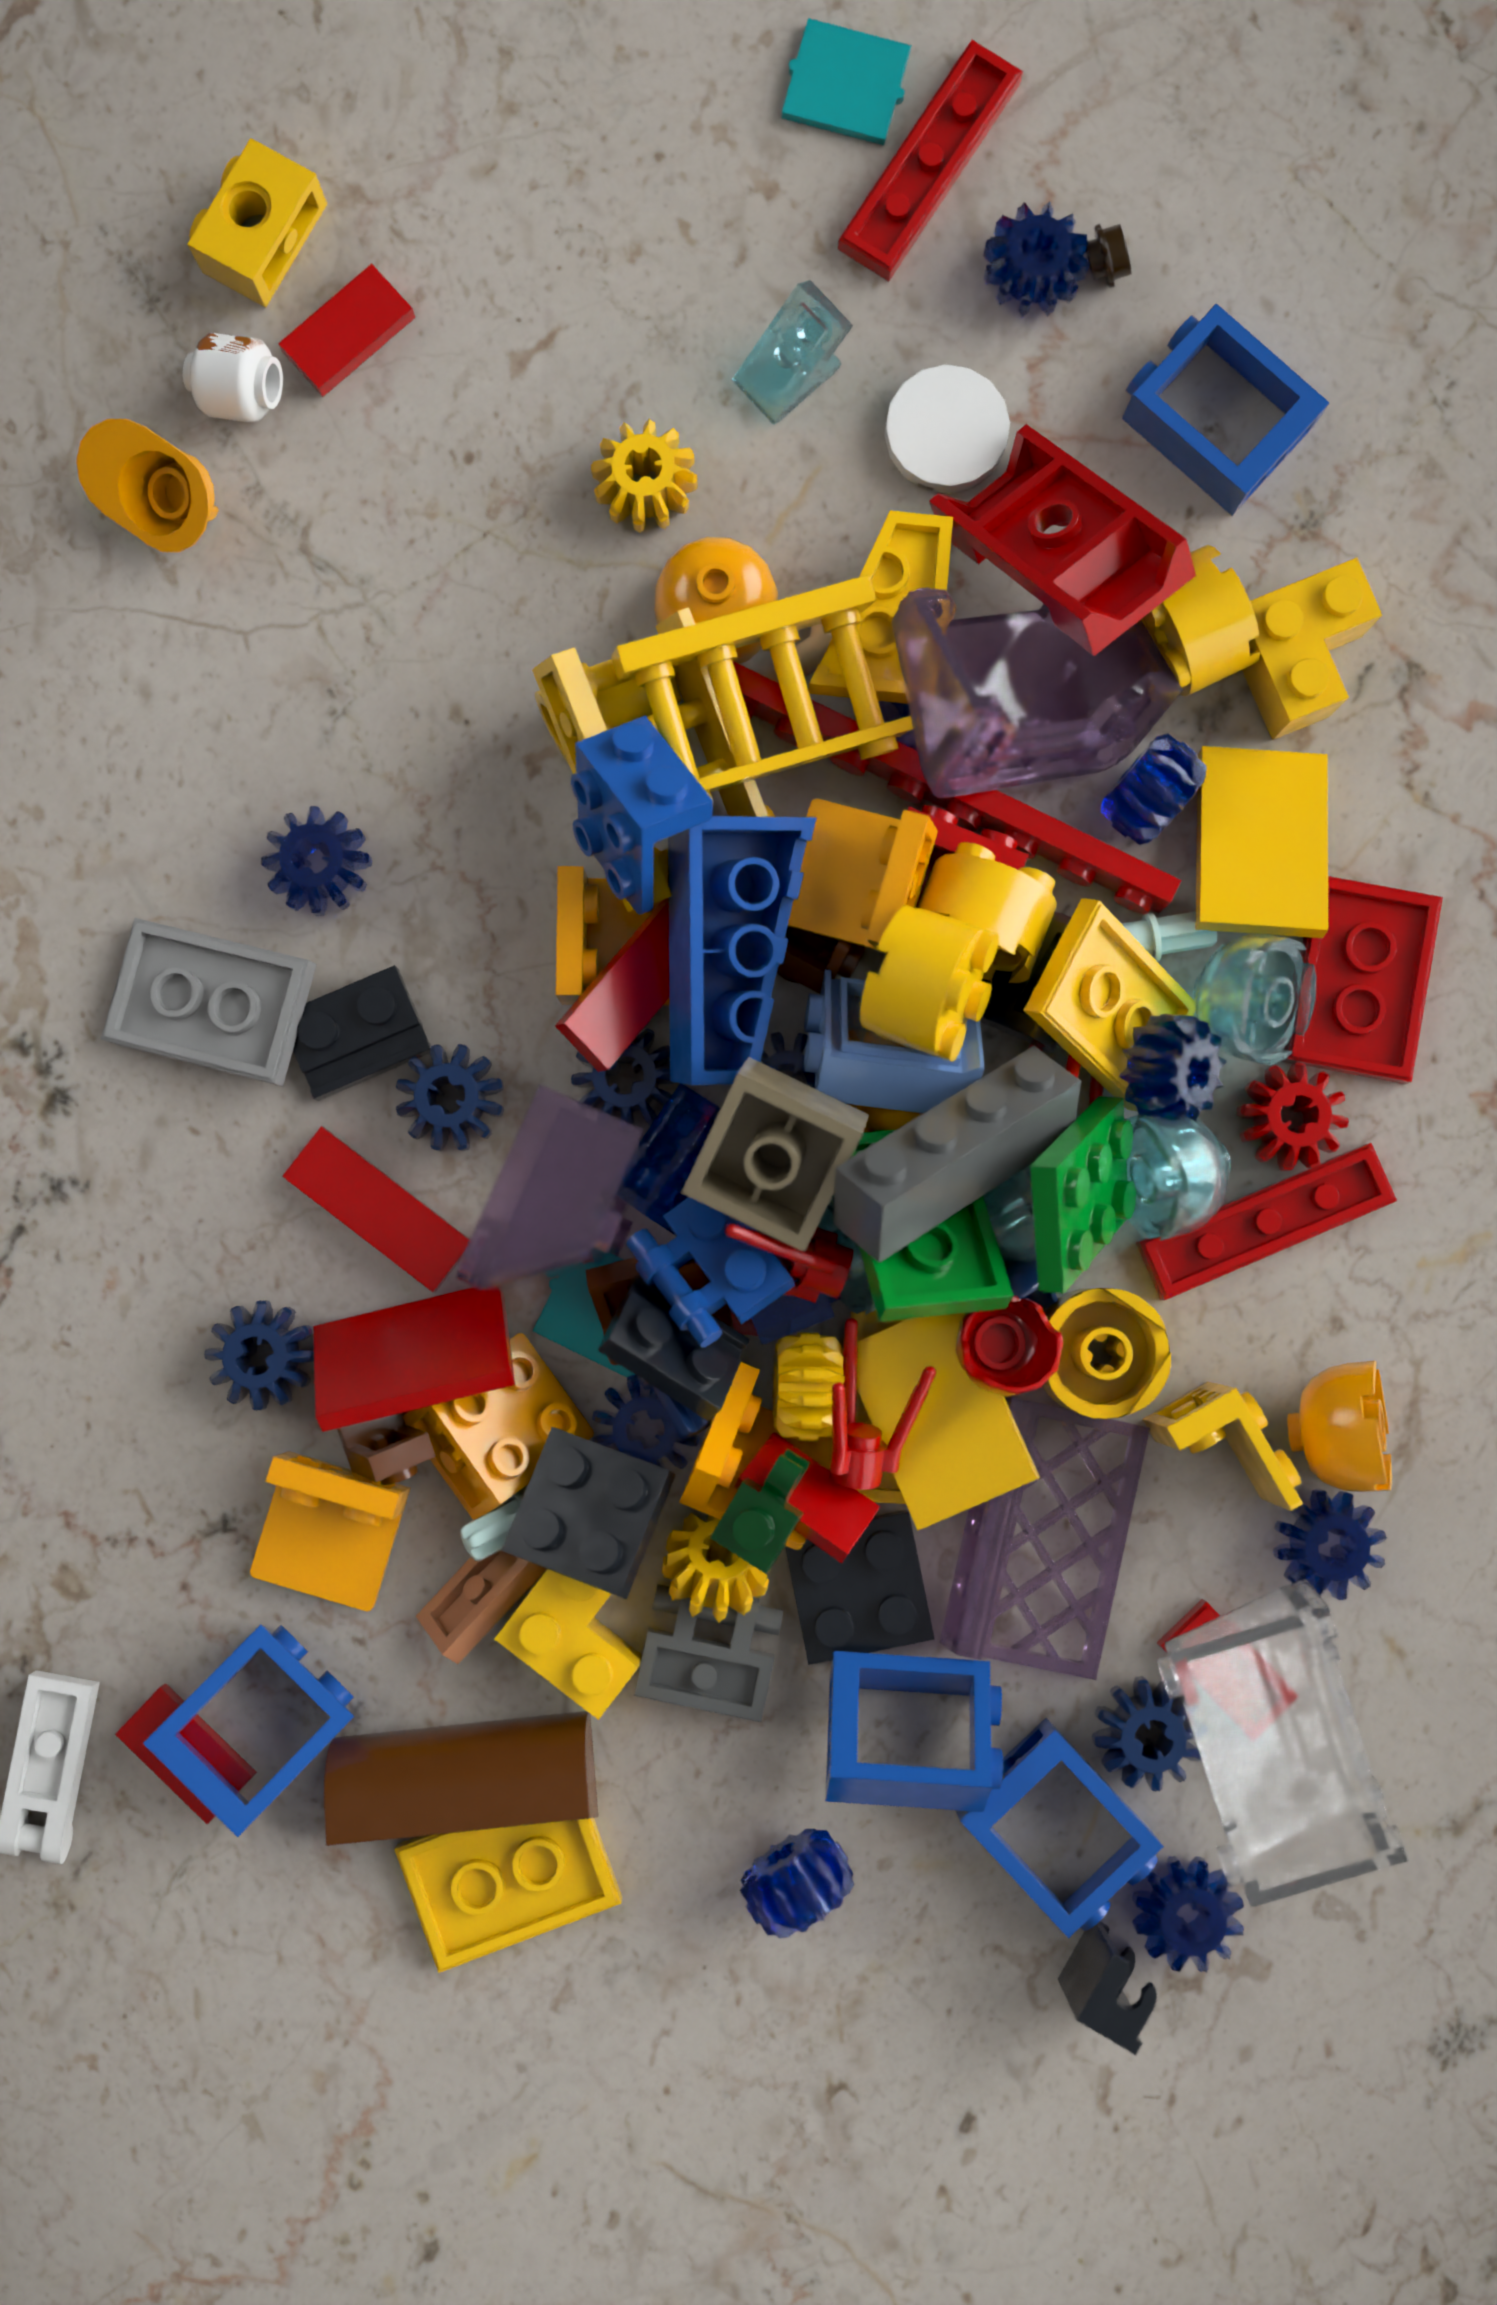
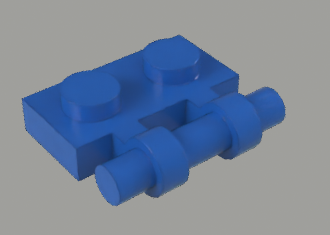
[626,1197,795,1348]

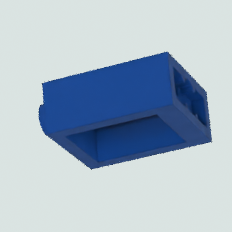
[1122,303,1330,516]
[143,1625,354,1837]
[825,1651,1003,1812]
[955,1718,1164,1939]

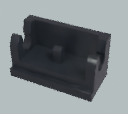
[1058,1921,1157,2055]

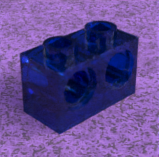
[608,1083,721,1236]

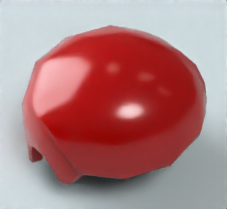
[956,1295,1063,1397]

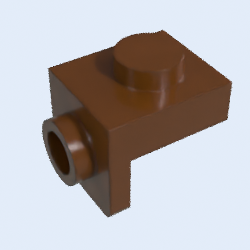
[777,926,867,994]
[337,1413,436,1485]

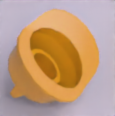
[76,419,219,553]

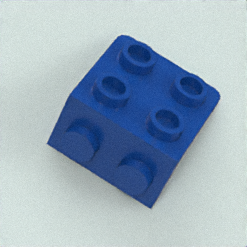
[571,716,713,915]

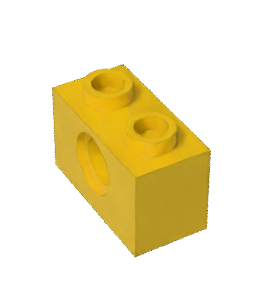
[187,138,327,308]

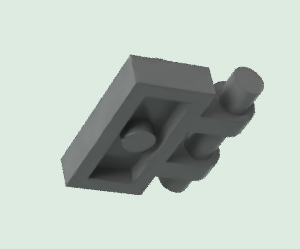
[634,1584,783,1722]

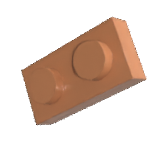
[416,1550,547,1664]

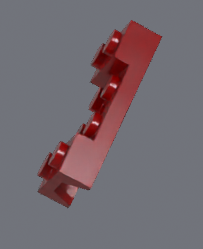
[929,424,1196,656]

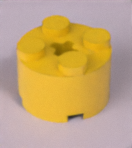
[1131,545,1260,696]
[917,842,1057,983]
[860,905,999,1062]
[1042,1288,1171,1419]

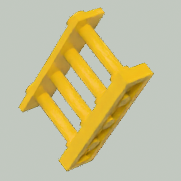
[611,574,914,804]
[532,607,775,912]

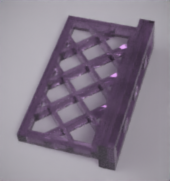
[939,1396,1150,1680]

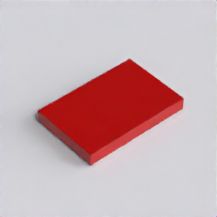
[1282,876,1443,1084]
[313,1281,515,1432]

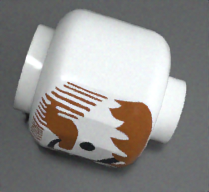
[183,333,283,422]

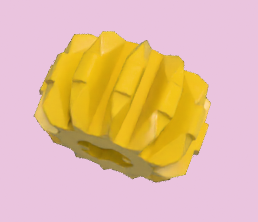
[591,418,698,533]
[772,1332,845,1441]
[661,1512,770,1624]

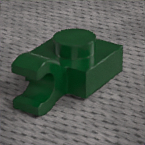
[710,1449,810,1574]

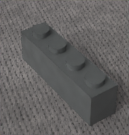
[833,1046,1081,1263]

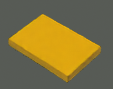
[1195,746,1328,938]
[1024,898,1198,1113]
[841,1313,1040,1531]
[394,1818,623,1973]

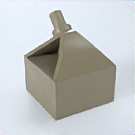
[682,1057,869,1252]

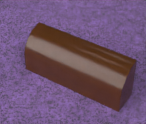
[324,1711,599,1846]

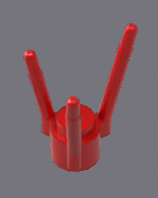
[725,1224,854,1303]
[829,1318,936,1490]

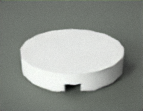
[885,364,1010,494]

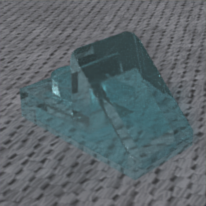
[732,280,853,424]

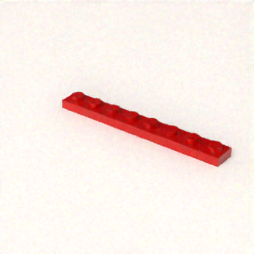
[733,661,1182,915]

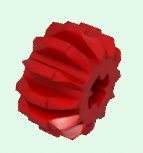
[1236,1062,1350,1171]

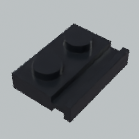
[293,965,431,1101]
[597,1273,750,1421]

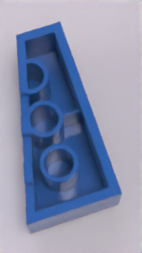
[668,816,817,1085]

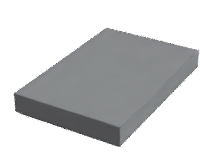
[101,918,317,1086]

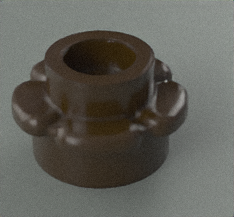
[1084,224,1132,288]

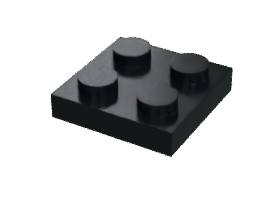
[502,1427,676,1600]
[785,1510,935,1665]

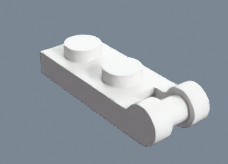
[0,1671,100,1864]

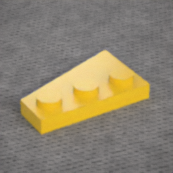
[808,510,953,706]

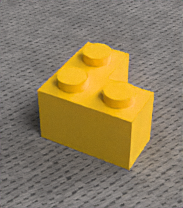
[1242,557,1382,740]
[494,1569,642,1720]

